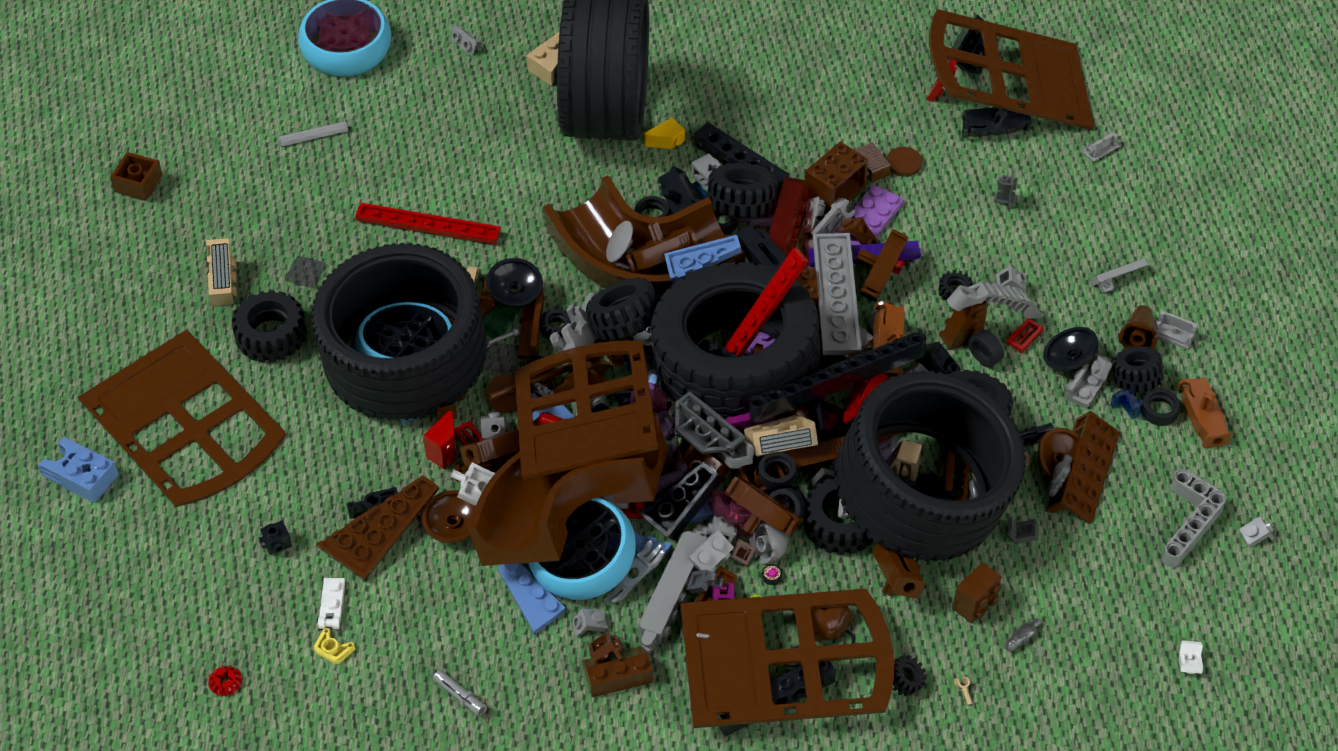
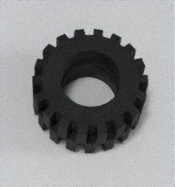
[1113,346,1163,393]

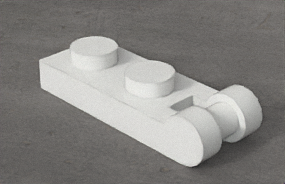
[318,578,345,629]

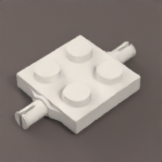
[450,463,495,506]

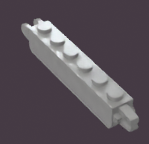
[639,524,708,654]

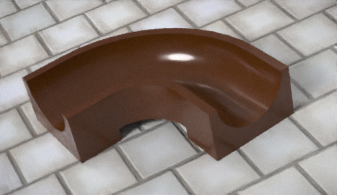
[543,175,745,298]
[468,412,668,566]

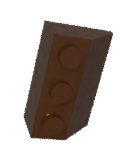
[581,646,653,697]

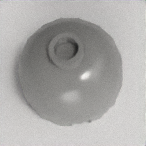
[750,523,788,564]

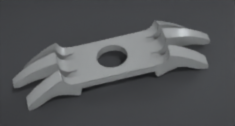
[604,540,665,603]

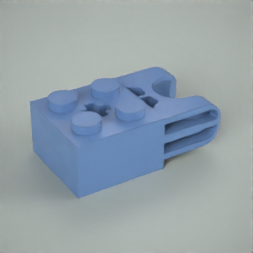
[38,437,118,503]

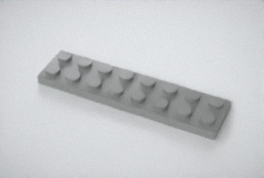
[812,233,862,355]

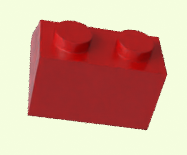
[423,410,457,469]

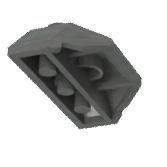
[675,391,746,454]

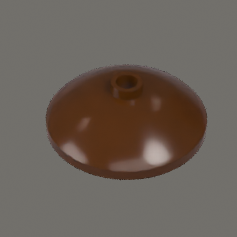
[1038,428,1080,486]
[422,490,476,543]

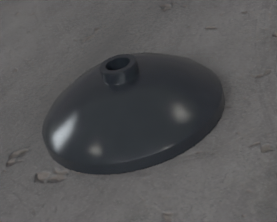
[486,258,543,308]
[1043,327,1099,371]

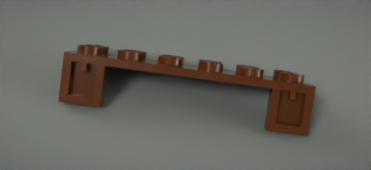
[1047,411,1120,524]

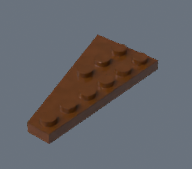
[316,475,439,581]

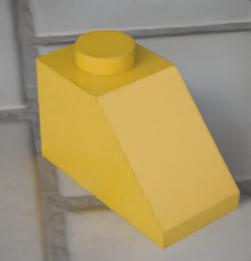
[644,117,685,149]

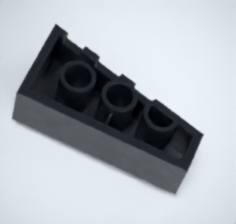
[639,462,725,541]

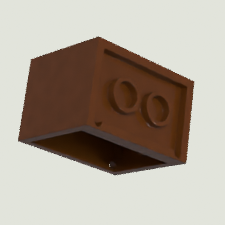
[803,141,868,214]

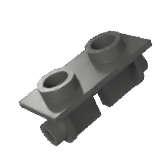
[996,172,1017,209]

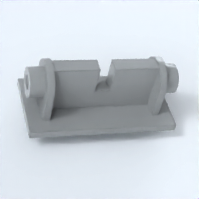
[450,24,483,56]
[1082,132,1120,162]
[802,197,826,236]

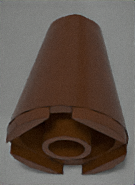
[1119,305,1158,349]

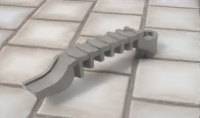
[947,281,1044,319]

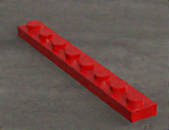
[355,203,501,245]
[724,248,809,357]

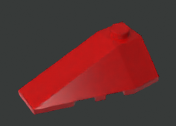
[843,373,889,423]

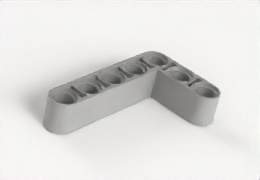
[1162,469,1226,567]

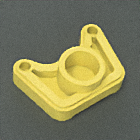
[314,628,355,664]

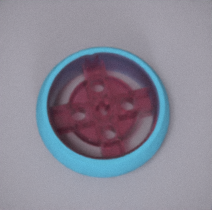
[298,0,391,76]

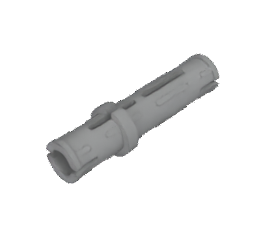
[433,669,487,716]

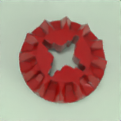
[208,665,242,696]

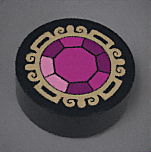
[762,564,782,585]

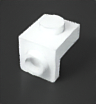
[1179,641,1203,674]

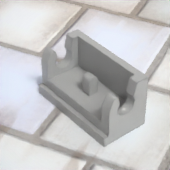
[1155,310,1198,350]

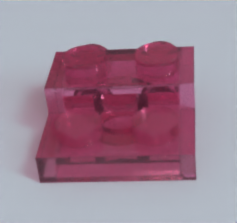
[708,491,763,525]

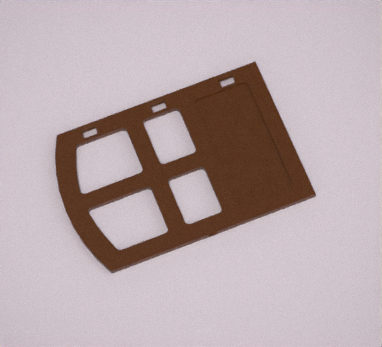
[929,9,1094,130]
[77,330,286,507]
[515,340,658,480]
[680,588,894,728]

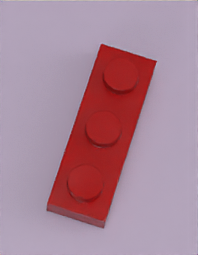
[926,60,957,102]

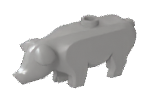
[550,292,597,365]

